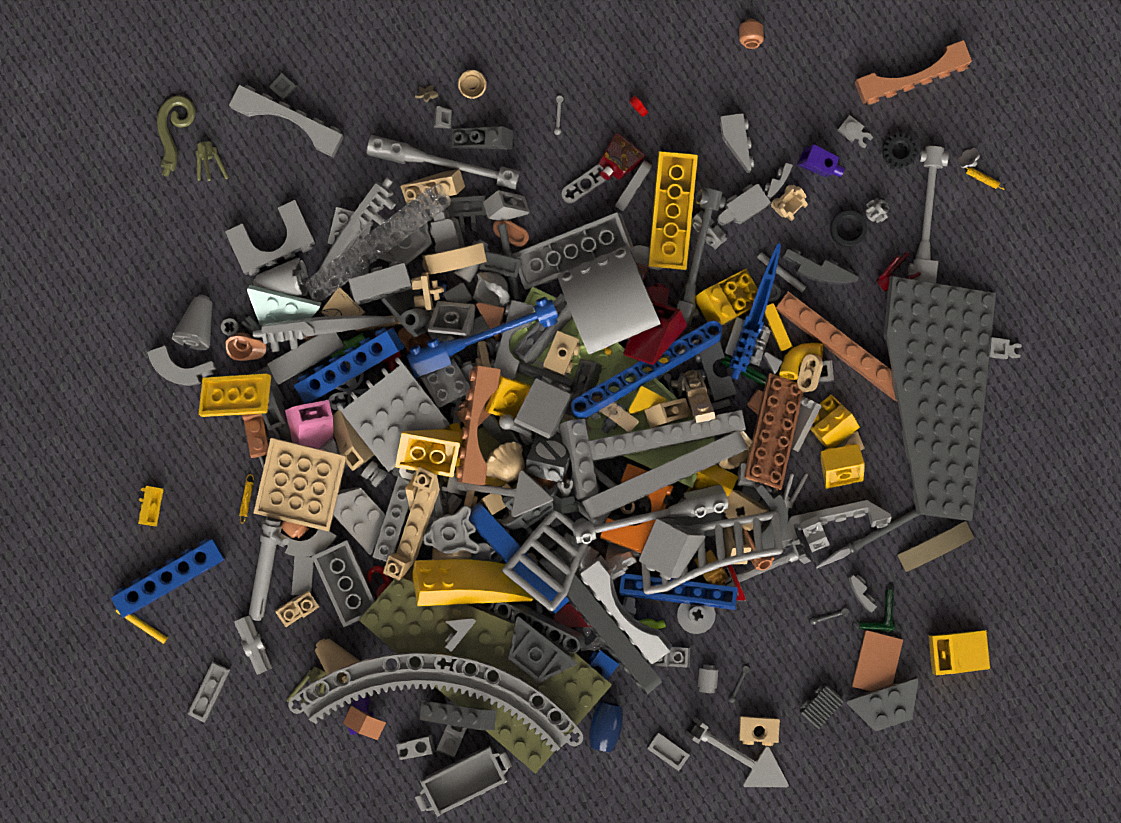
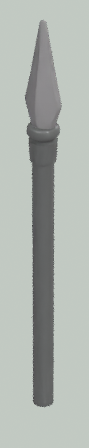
[816,509,920,568]

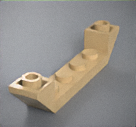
[383,466,440,581]

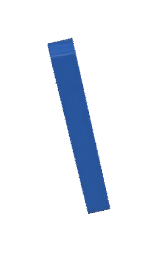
[572,321,722,419]

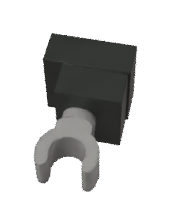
[553,479,579,514]

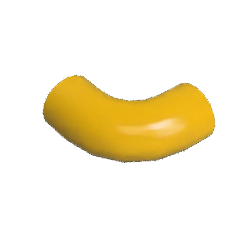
[779,343,823,380]

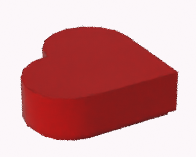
[629,95,649,117]

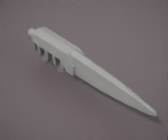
[309,177,396,295]
[253,316,397,352]

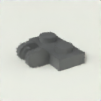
[447,195,487,232]

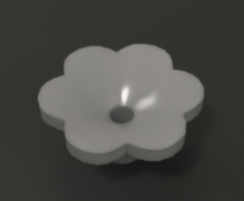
[958,148,980,168]

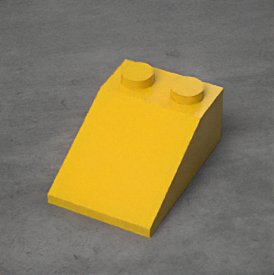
[395,429,461,477]

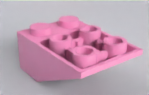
[285,400,333,449]

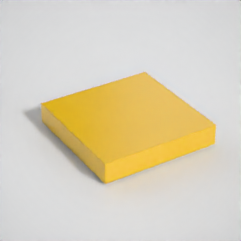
[485,375,532,419]

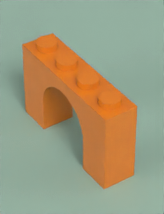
[600,464,673,554]

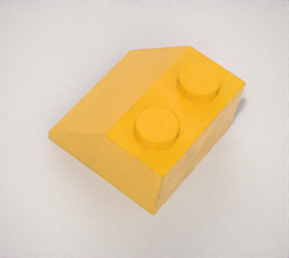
[821,444,864,489]

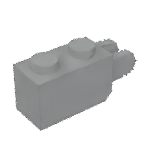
[717,184,771,226]
[430,204,465,253]

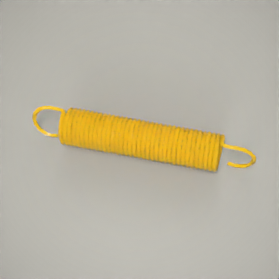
[966,167,1005,190]
[239,474,254,523]

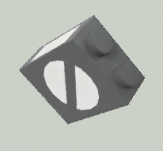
[525,433,571,482]

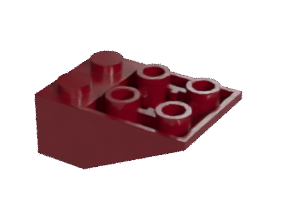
[623,301,687,365]

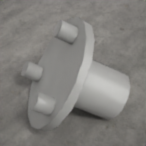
[677,603,716,634]

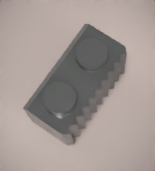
[800,684,844,729]

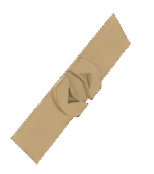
[593,396,639,433]

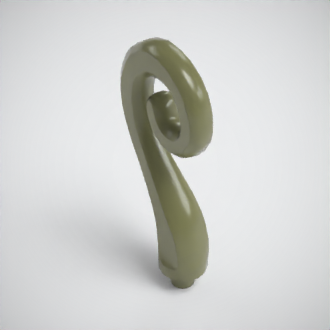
[157,95,196,177]

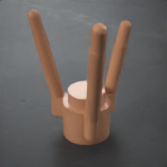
[743,529,774,570]

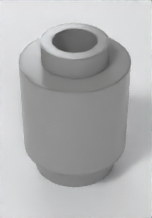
[698,665,719,693]

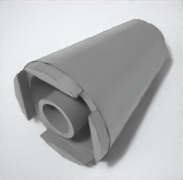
[253,258,309,297]
[172,295,212,350]

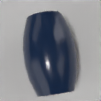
[589,701,623,752]

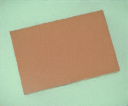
[852,630,903,691]

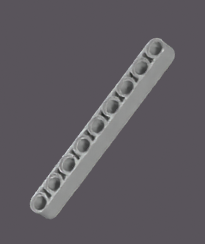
[582,431,748,520]

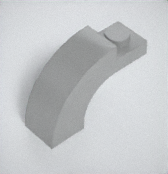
[277,529,338,557]

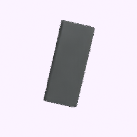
[565,359,603,420]

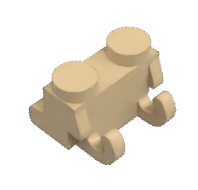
[771,184,808,221]

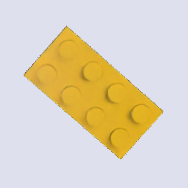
[198,374,271,417]

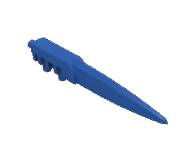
[729,243,781,380]

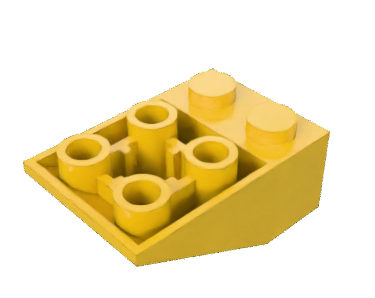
[695,269,758,331]
[928,630,990,675]

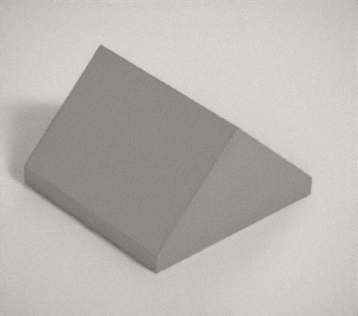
[428,301,475,336]

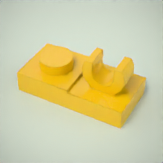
[138,486,163,527]

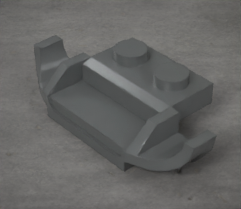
[496,477,562,530]

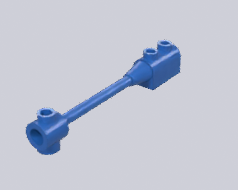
[407,297,558,378]

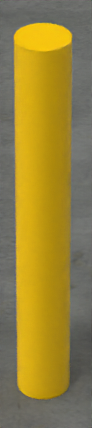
[116,610,168,644]

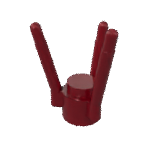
[876,252,921,292]

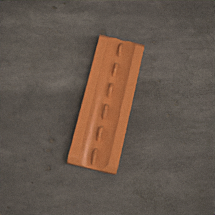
[744,373,803,490]

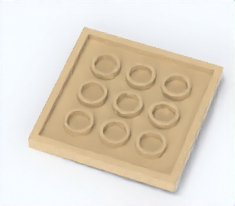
[254,438,347,532]

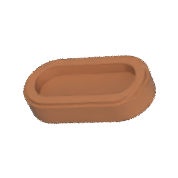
[493,220,529,247]

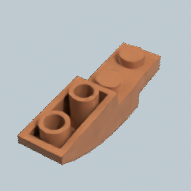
[242,413,269,458]

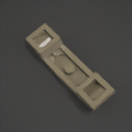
[897,521,974,572]

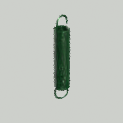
[884,583,894,632]
[852,621,902,631]

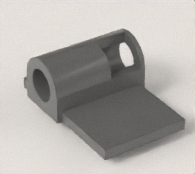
[382,294,431,337]

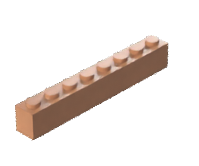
[776,292,898,401]

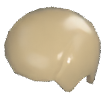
[458,70,487,99]

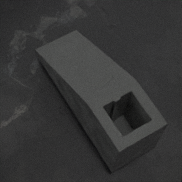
[451,126,513,150]

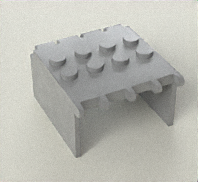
[336,357,450,472]

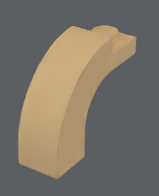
[422,243,487,275]

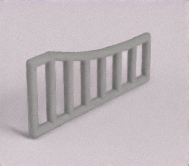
[502,466,617,611]
[641,511,783,594]

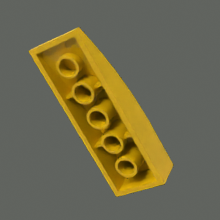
[648,151,698,270]
[412,559,533,606]

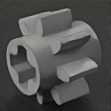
[866,198,889,223]

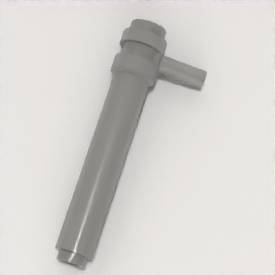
[249,517,289,621]

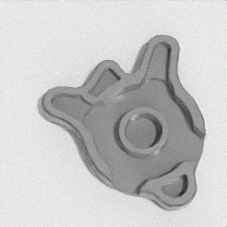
[423,505,480,554]

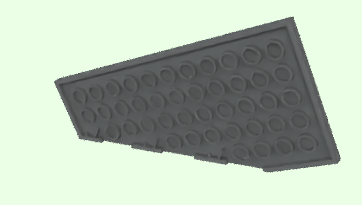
[884,276,996,521]

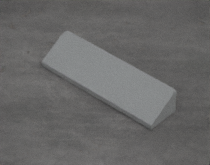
[512,294,572,365]
[267,332,345,385]

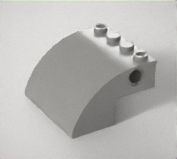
[557,245,661,354]

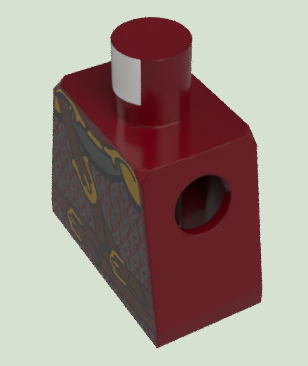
[599,133,645,180]

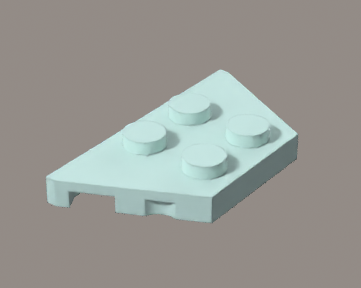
[247,285,321,326]

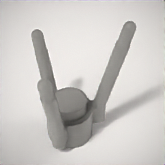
[773,473,808,512]

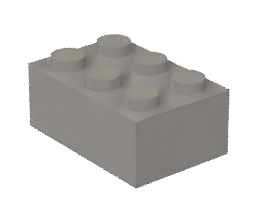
[349,261,413,305]

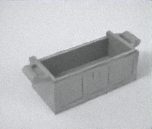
[415,744,512,817]

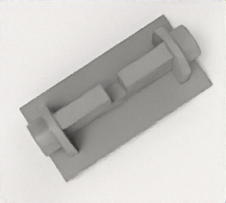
[691,211,727,250]

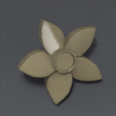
[415,85,438,102]

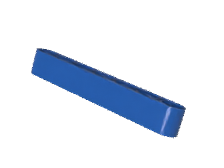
[469,503,569,614]

